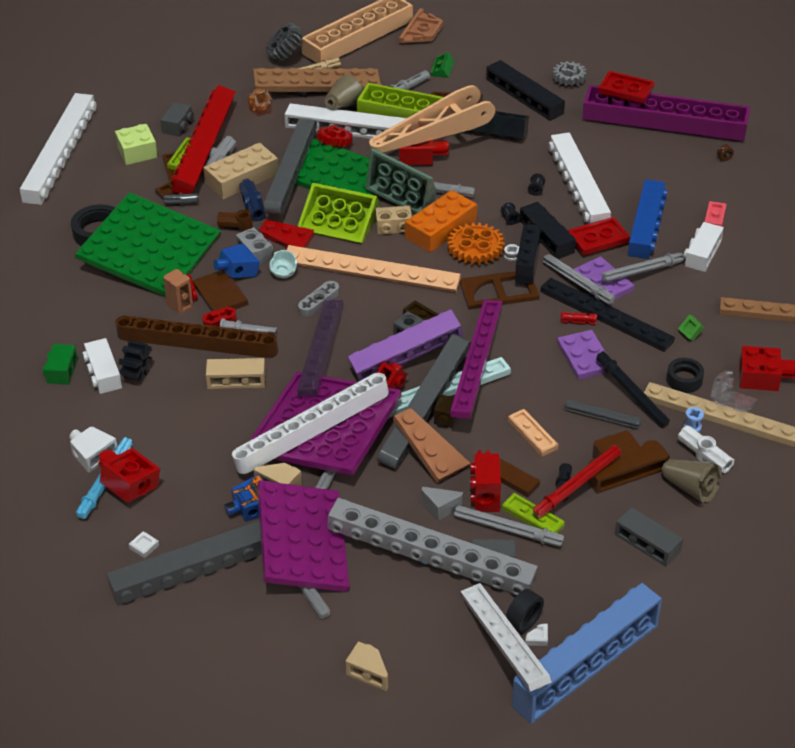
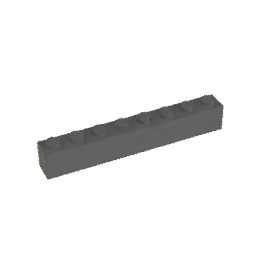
[106,521,262,605]

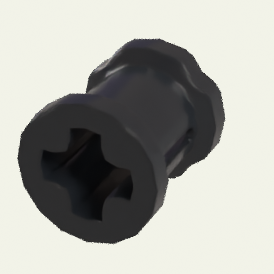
[528,173,546,196]
[500,202,521,225]

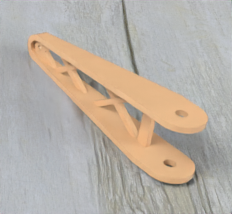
[369,85,495,153]

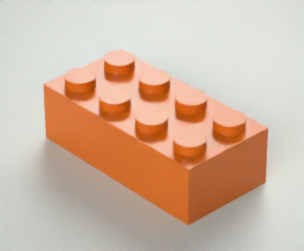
[405,190,478,253]

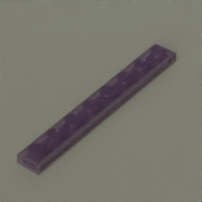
[297,299,344,396]

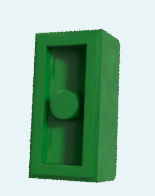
[430,52,454,78]

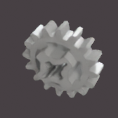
[553,61,587,86]

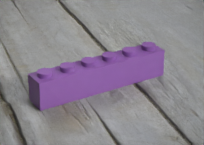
[348,310,463,381]

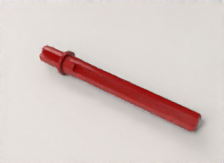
[533,445,621,518]

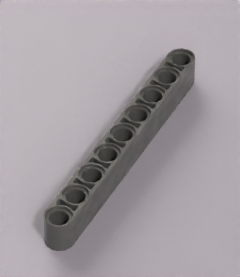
[264,118,317,215]
[377,334,471,470]

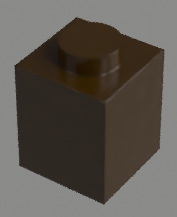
[434,394,457,428]

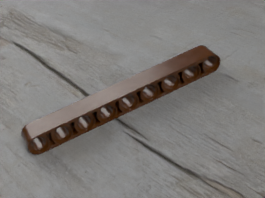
[115,316,278,358]

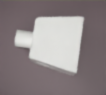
[70,427,117,473]

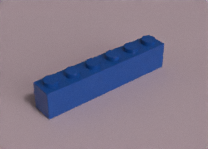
[628,179,668,259]

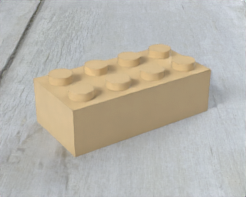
[203,143,279,199]

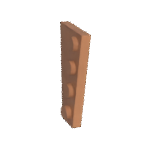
[393,408,470,483]

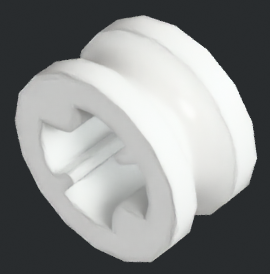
[504,244,519,261]

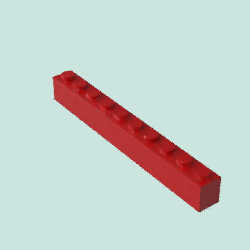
[171,85,236,194]

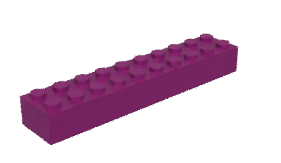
[582,85,750,141]

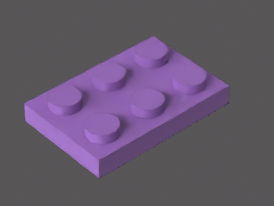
[574,256,635,304]
[557,330,609,380]

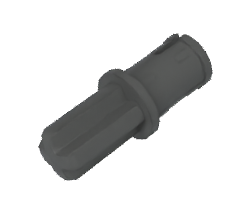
[164,192,198,206]

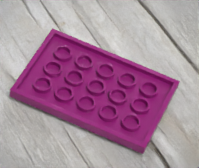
[257,480,350,592]

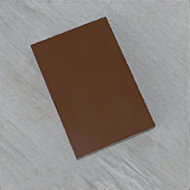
[193,270,248,311]

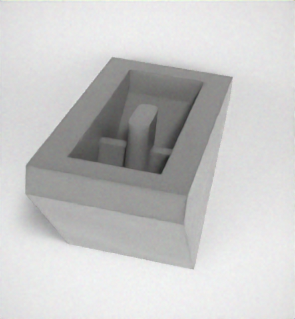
[421,487,463,521]

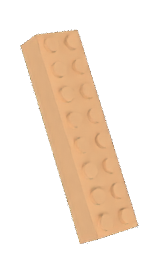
[301,0,413,63]

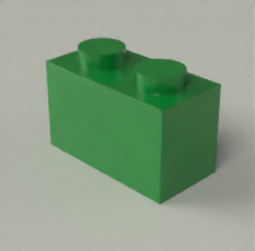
[42,344,78,385]

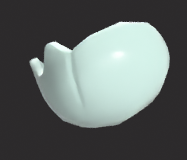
[269,250,297,279]

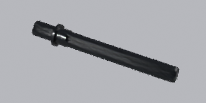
[596,351,670,427]

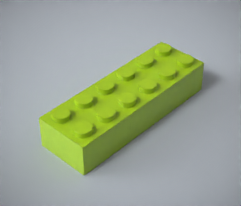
[357,83,444,118]

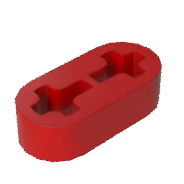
[202,307,237,327]

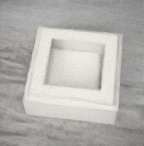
[129,531,159,558]

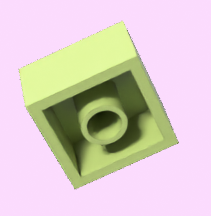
[115,124,158,165]

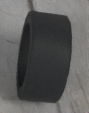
[666,357,704,393]
[506,589,544,633]

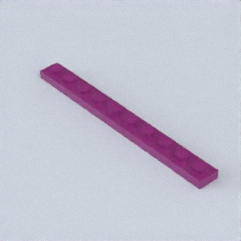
[451,300,502,419]

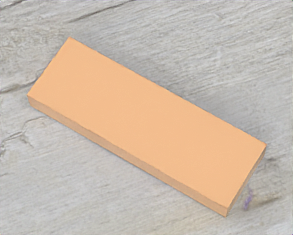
[508,409,559,457]

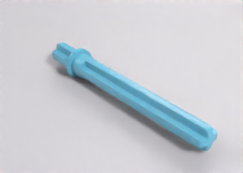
[76,437,133,519]

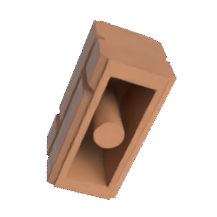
[163,269,193,314]

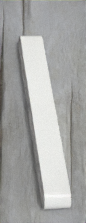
[232,373,389,474]

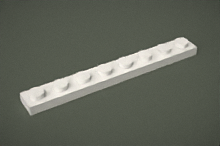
[461,583,551,692]

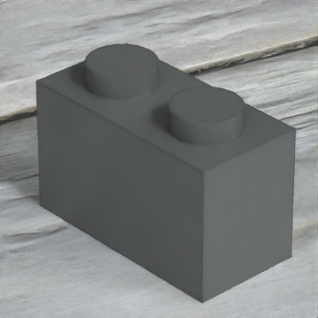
[161,102,194,137]

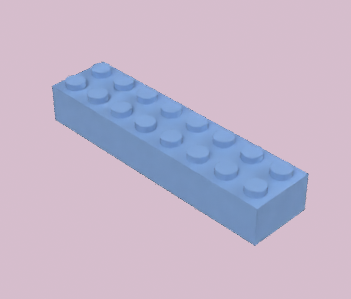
[512,583,662,724]

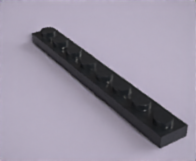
[540,278,675,352]

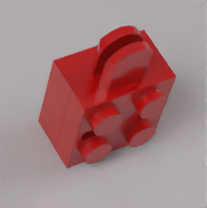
[399,140,449,165]
[739,346,795,391]
[98,448,160,503]
[470,450,501,512]

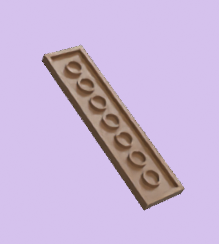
[253,68,381,92]

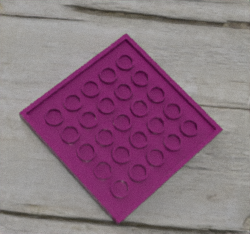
[249,372,402,476]

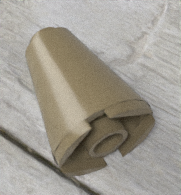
[325,75,363,110]
[662,459,722,503]

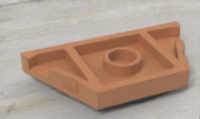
[399,8,443,43]

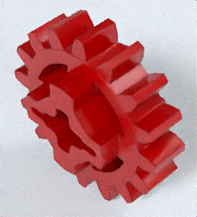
[317,125,353,147]

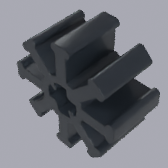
[118,340,153,381]

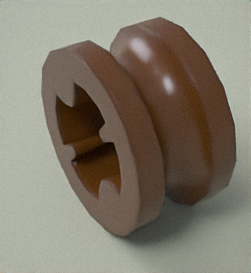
[717,144,734,161]

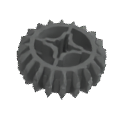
[266,22,303,62]

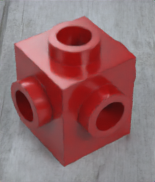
[377,362,408,390]

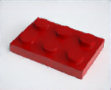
[598,71,655,104]
[567,217,631,256]

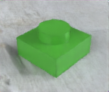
[678,314,705,341]

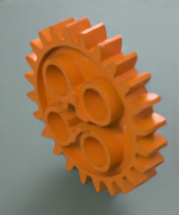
[448,222,505,265]

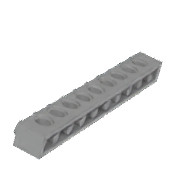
[327,498,538,595]

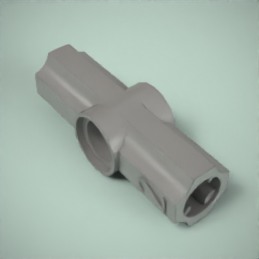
[204,136,237,167]

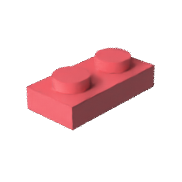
[705,201,727,227]

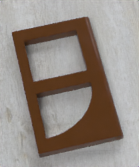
[459,271,540,310]

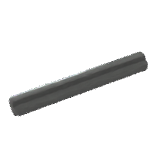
[565,399,641,429]

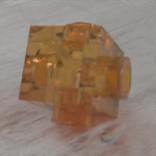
[248,88,272,112]

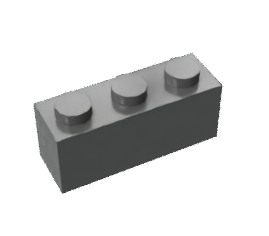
[615,507,683,567]

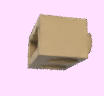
[375,206,412,235]

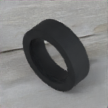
[71,204,115,246]

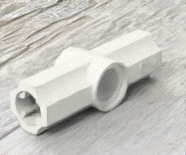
[678,425,734,474]

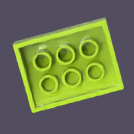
[298,183,381,244]

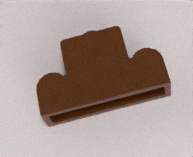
[588,430,670,494]

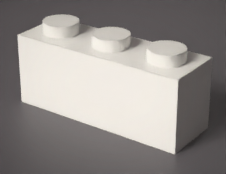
[683,222,724,272]
[82,338,122,394]

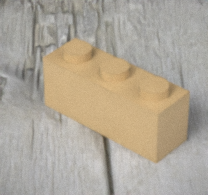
[206,358,266,389]

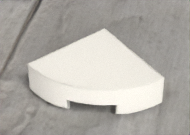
[525,624,548,646]

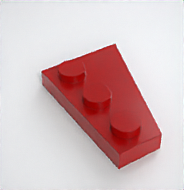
[259,220,314,249]

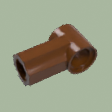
[217,209,253,232]

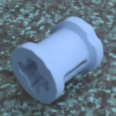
[684,407,704,432]

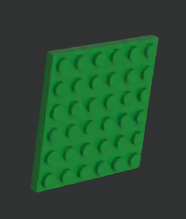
[75,192,221,297]

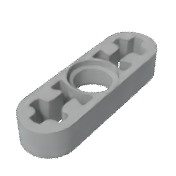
[298,281,339,317]

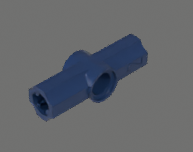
[239,179,266,221]

